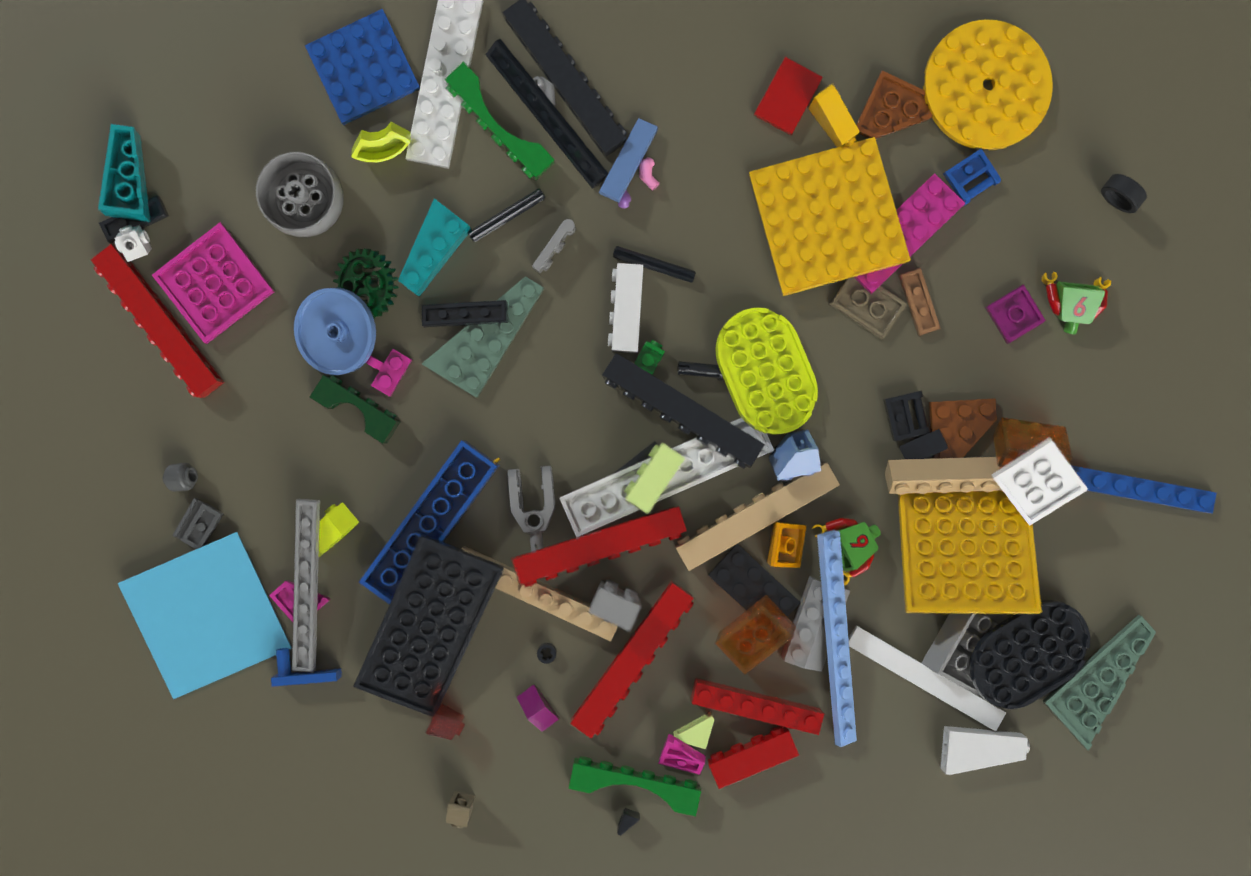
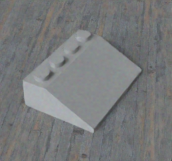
[921,613,1011,696]

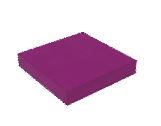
[985,284,1046,344]

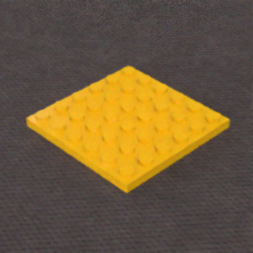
[749,137,910,296]
[898,491,1042,614]

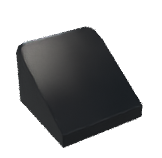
[617,808,640,836]

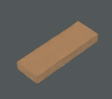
[899,268,941,336]

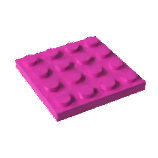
[152,222,275,344]

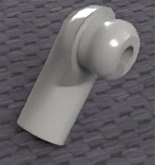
[533,76,556,106]

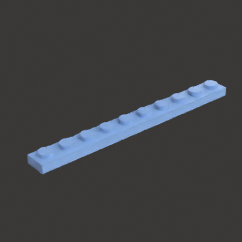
[817,530,857,747]

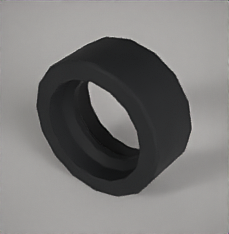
[1101,174,1147,213]

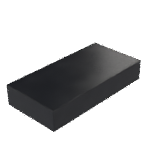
[899,429,949,459]

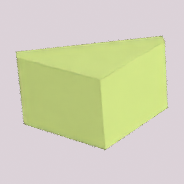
[673,711,714,749]

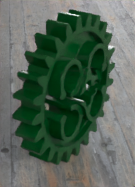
[333,248,399,319]

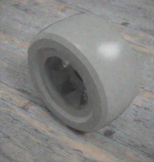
[256,152,344,237]

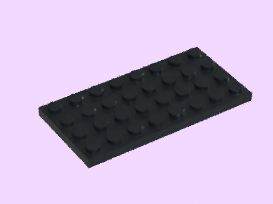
[353,533,504,717]

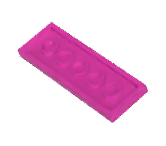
[854,173,965,294]

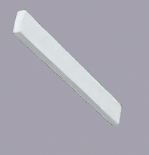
[848,625,1006,731]

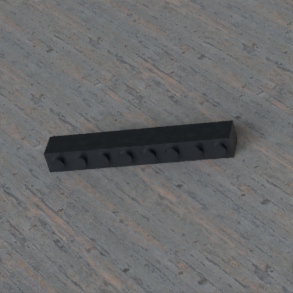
[502,0,627,158]
[602,353,765,469]

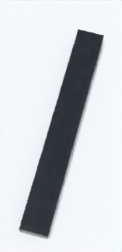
[485,39,608,189]

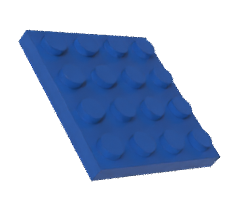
[305,9,420,125]

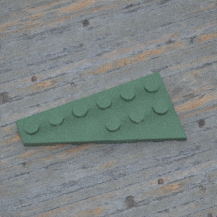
[422,276,544,398]
[1043,615,1156,751]

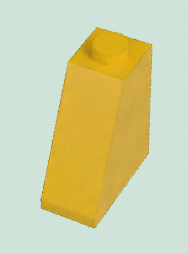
[808,84,860,147]

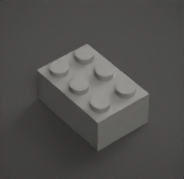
[589,579,641,631]

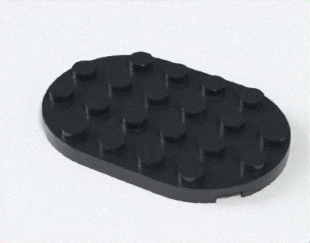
[970,600,1090,709]

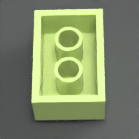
[624,443,685,514]

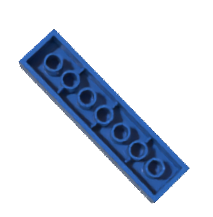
[359,440,500,605]

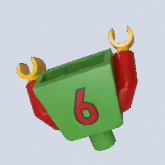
[1041,272,1111,334]
[812,518,881,585]

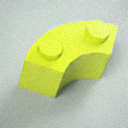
[351,122,411,162]
[319,502,359,557]

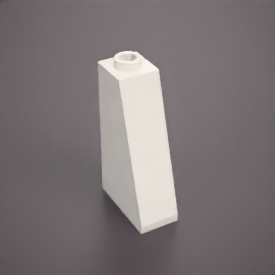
[940,726,1030,775]

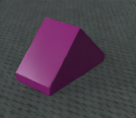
[517,684,559,732]

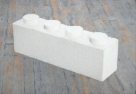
[608,263,643,353]

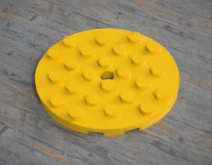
[923,19,1053,150]

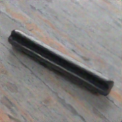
[468,189,545,242]
[613,246,696,283]

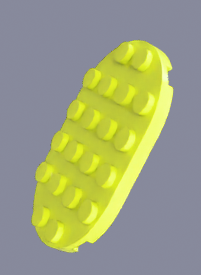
[716,308,818,435]

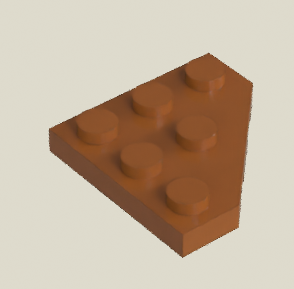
[856,71,932,139]
[929,398,997,459]

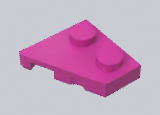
[658,734,706,775]

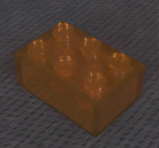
[993,417,1072,467]
[715,595,796,675]

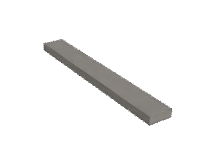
[292,499,320,673]

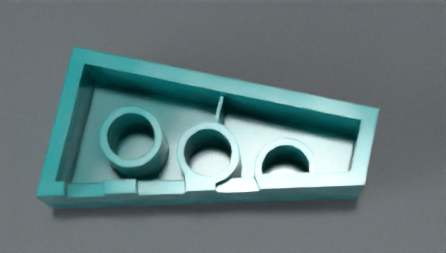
[98,124,150,222]

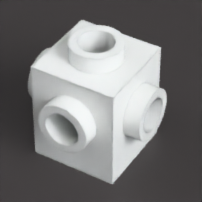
[115,225,152,262]

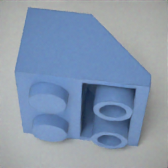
[769,429,821,480]

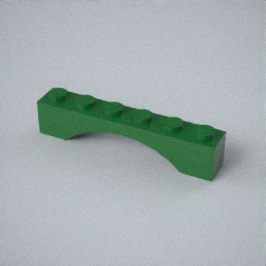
[444,61,555,180]
[568,756,701,817]

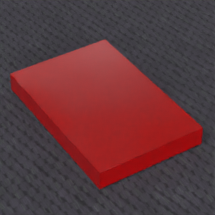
[754,57,823,135]

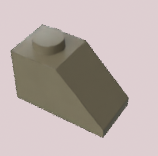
[446,791,475,828]

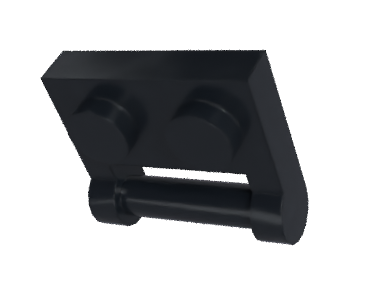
[883,391,931,441]

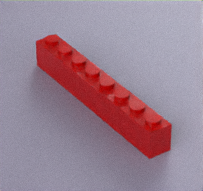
[91,244,225,398]
[511,506,687,587]
[570,581,694,739]

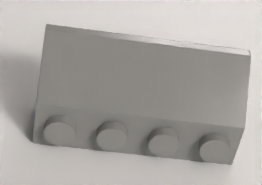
[781,576,850,672]

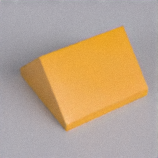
[767,521,807,568]

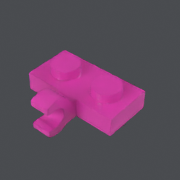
[366,349,412,397]

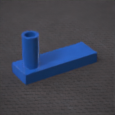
[271,648,342,687]

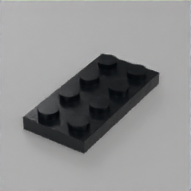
[708,544,801,634]

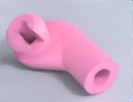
[639,157,660,191]

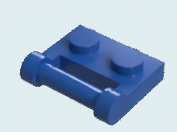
[943,149,1001,206]

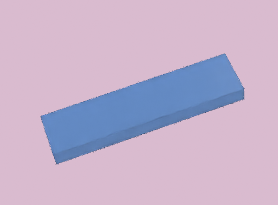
[599,118,658,203]

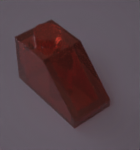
[425,704,465,740]

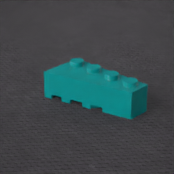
[398,198,472,297]

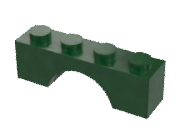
[310,375,400,444]

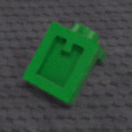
[634,340,665,375]

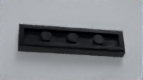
[422,300,508,327]

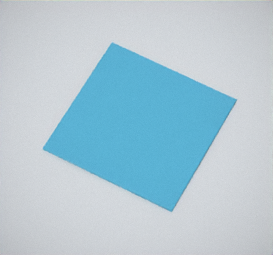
[118,532,292,699]

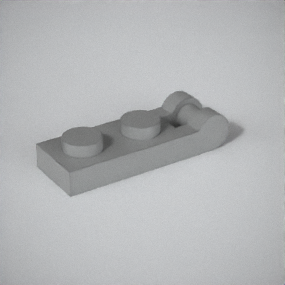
[532,219,576,274]

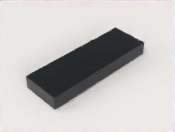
[99,196,169,243]

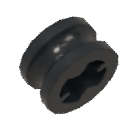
[537,643,557,664]

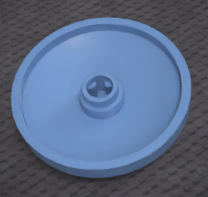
[294,288,376,375]

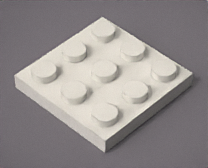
[992,438,1088,526]

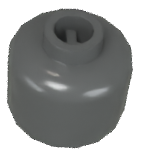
[163,463,198,492]

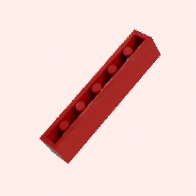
[690,678,824,735]

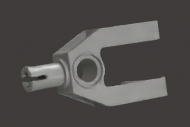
[508,466,556,552]

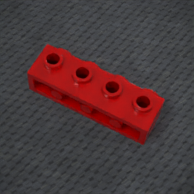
[707,726,799,789]

